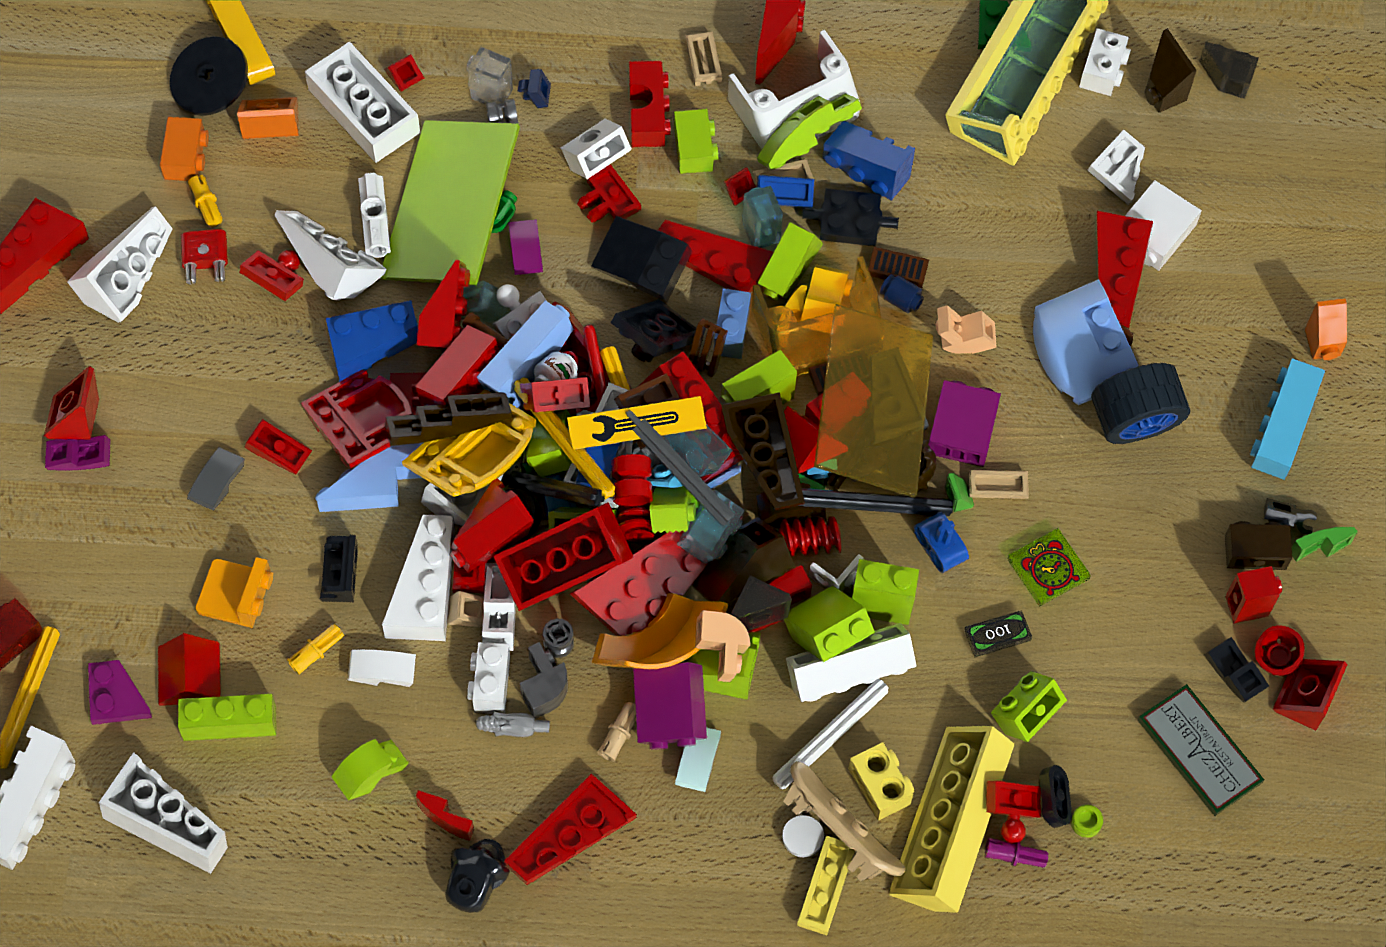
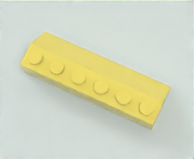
[888,726,1014,913]

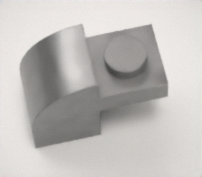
[520,642,568,719]

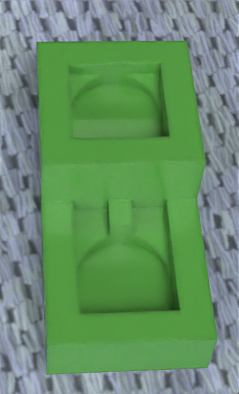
[1292,527,1358,562]

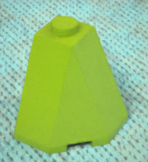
[678,632,761,700]

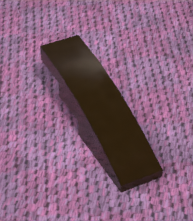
[385,393,512,446]

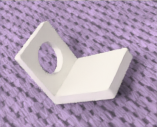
[809,554,864,591]

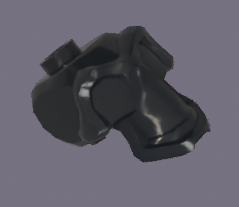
[445,839,510,913]

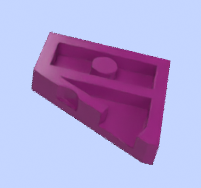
[88,660,152,725]

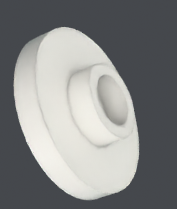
[782,815,824,857]

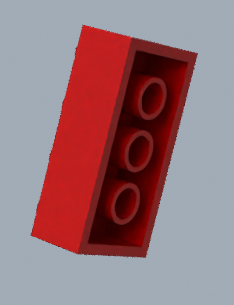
[493,502,634,611]

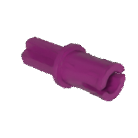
[984,838,1048,868]

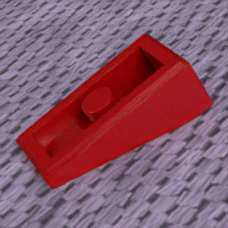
[244,419,312,475]

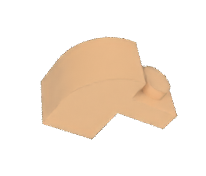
[935,305,996,353]
[695,610,750,682]

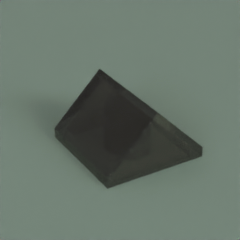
[731,576,792,631]

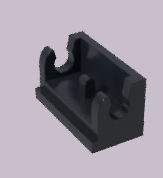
[320,535,358,602]

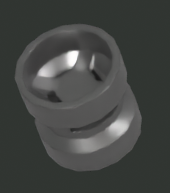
[486,99,518,124]
[543,619,574,658]

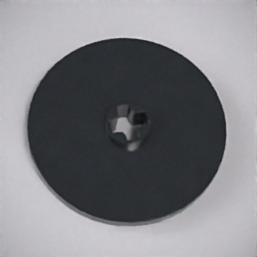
[170,36,248,116]

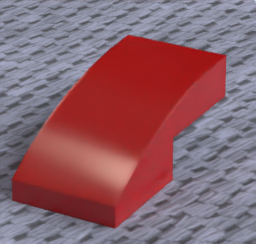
[416,790,474,841]

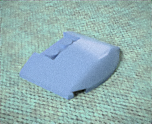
[1033,279,1139,405]

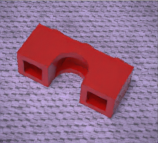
[629,61,671,147]

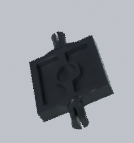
[802,188,899,247]

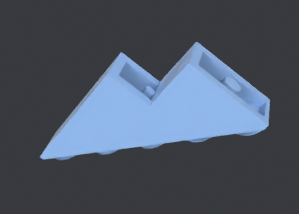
[315,442,424,512]

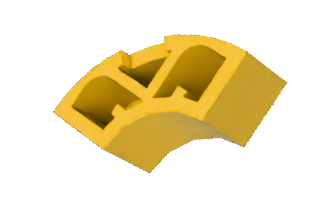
[800,264,853,334]

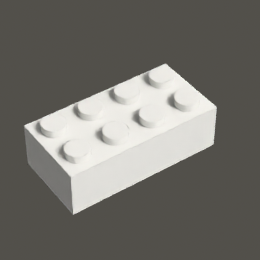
[305,42,420,163]

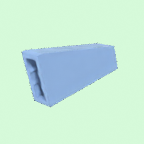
[477,300,574,410]

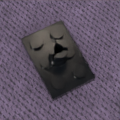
[611,299,696,362]

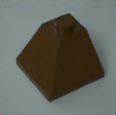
[1145,28,1197,113]

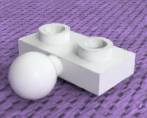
[492,284,548,340]

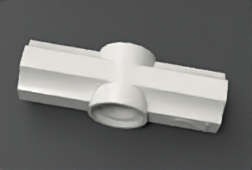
[358,173,391,258]

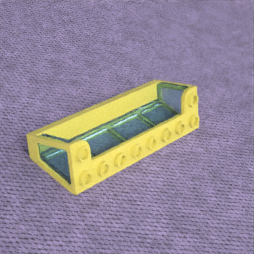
[945,0,1108,165]

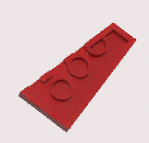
[1097,211,1153,328]
[658,220,774,292]
[504,773,637,885]

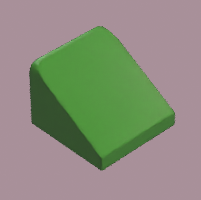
[944,473,974,512]

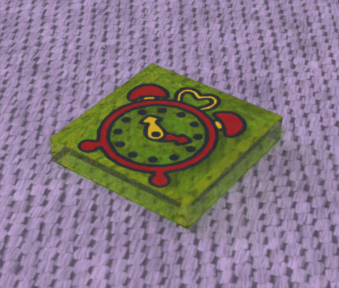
[1007,528,1091,607]

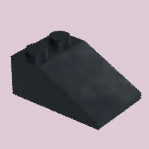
[591,216,692,302]

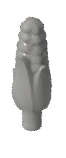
[476,712,550,737]

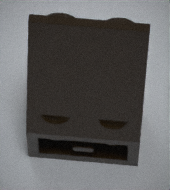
[692,517,795,605]

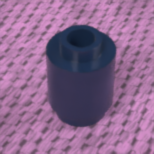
[880,274,924,314]

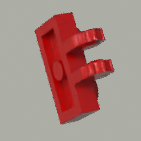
[577,164,641,223]

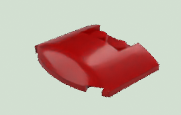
[300,370,413,469]

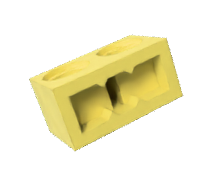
[848,742,914,821]

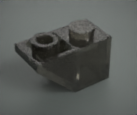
[1200,42,1259,99]

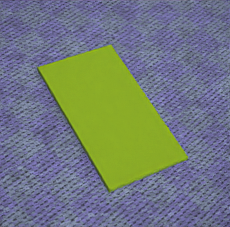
[380,120,520,285]

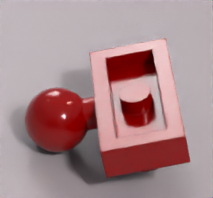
[239,250,304,301]
[987,781,1041,844]

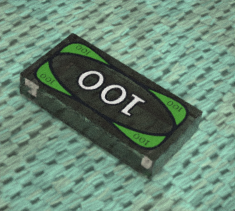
[964,610,1032,658]

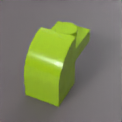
[331,739,409,801]

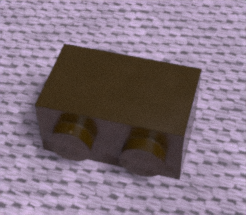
[1225,521,1292,570]

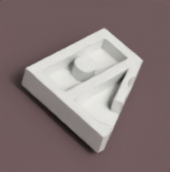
[1088,130,1145,205]

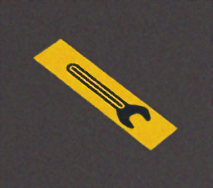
[567,396,707,450]

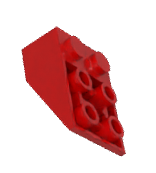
[417,260,470,350]

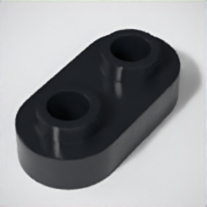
[1039,765,1072,828]

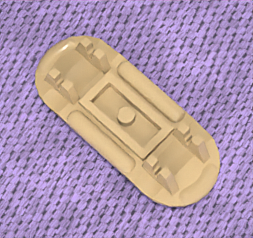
[783,761,905,882]

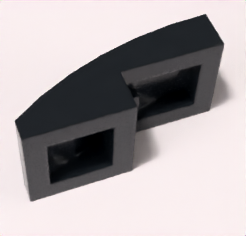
[1204,637,1269,703]

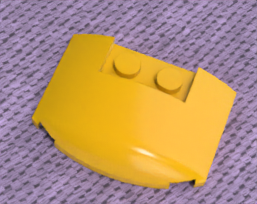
[402,389,537,497]

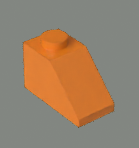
[1305,298,1347,360]

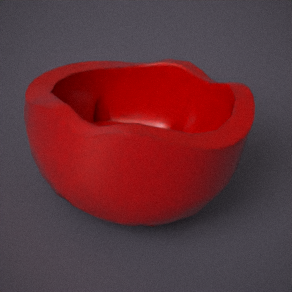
[1255,625,1305,676]

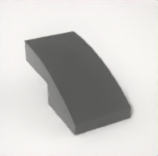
[187,447,245,511]

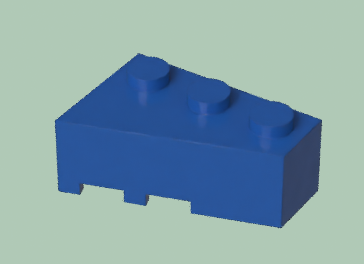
[822,121,915,201]
[326,300,418,381]

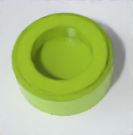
[1071,805,1103,838]

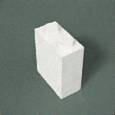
[1125,180,1202,271]

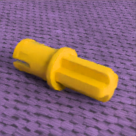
[188,175,223,228]
[287,624,344,675]

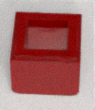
[384,54,424,92]

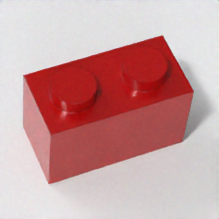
[1225,566,1282,624]

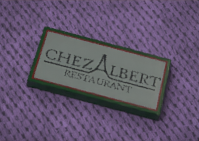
[1138,684,1265,816]

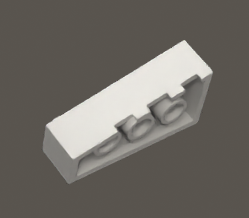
[382,515,455,641]

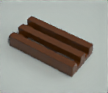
[689,318,728,377]

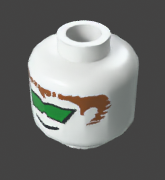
[534,352,578,382]

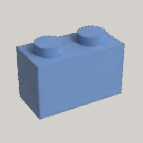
[713,289,751,359]

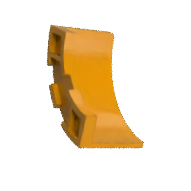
[592,593,728,669]

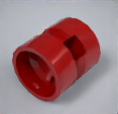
[612,454,653,506]

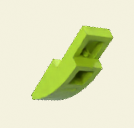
[757,93,862,169]

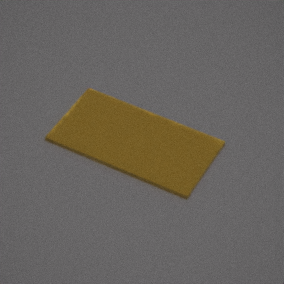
[814,304,933,498]

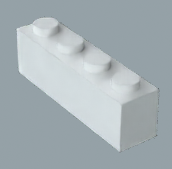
[786,623,916,702]

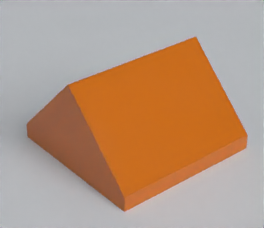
[237,97,299,139]

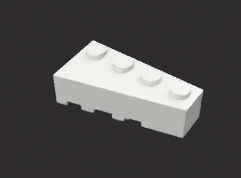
[0,726,75,870]
[99,752,227,874]

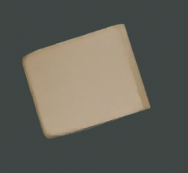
[447,591,484,627]

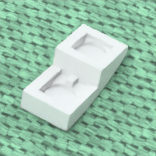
[347,650,416,687]

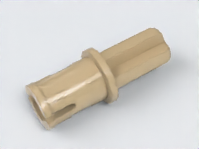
[597,702,636,762]

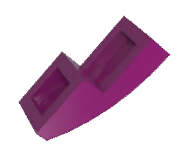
[508,219,543,275]
[45,435,111,471]

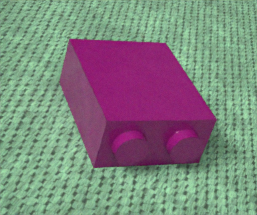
[929,380,1001,467]
[633,662,707,750]

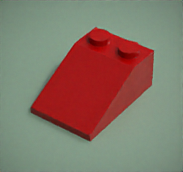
[755,0,806,85]

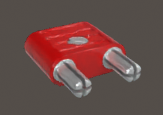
[181,229,228,285]

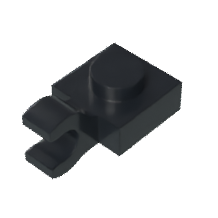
[1264,498,1317,535]

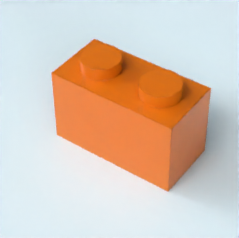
[160,117,209,181]

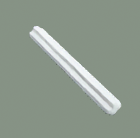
[773,679,889,790]

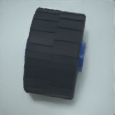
[1091,363,1191,444]

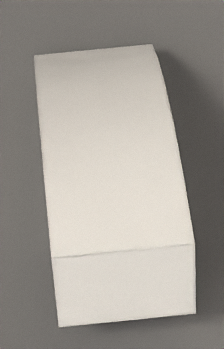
[482,563,516,651]

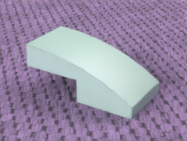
[675,727,721,792]

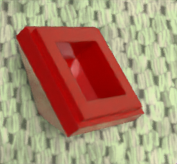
[724,167,757,206]

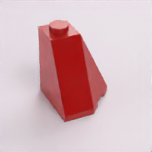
[450,478,534,573]

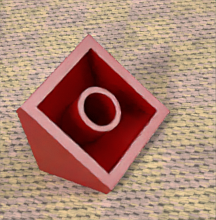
[44,366,99,440]
[784,406,847,474]
[158,633,221,706]
[1273,659,1348,731]

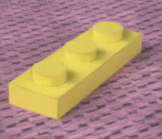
[797,836,855,936]

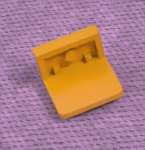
[196,557,273,628]

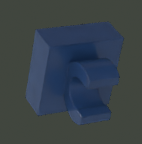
[517,69,551,108]

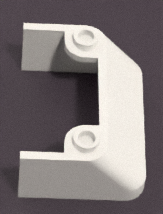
[728,30,860,150]

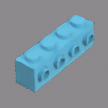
[1250,358,1325,480]

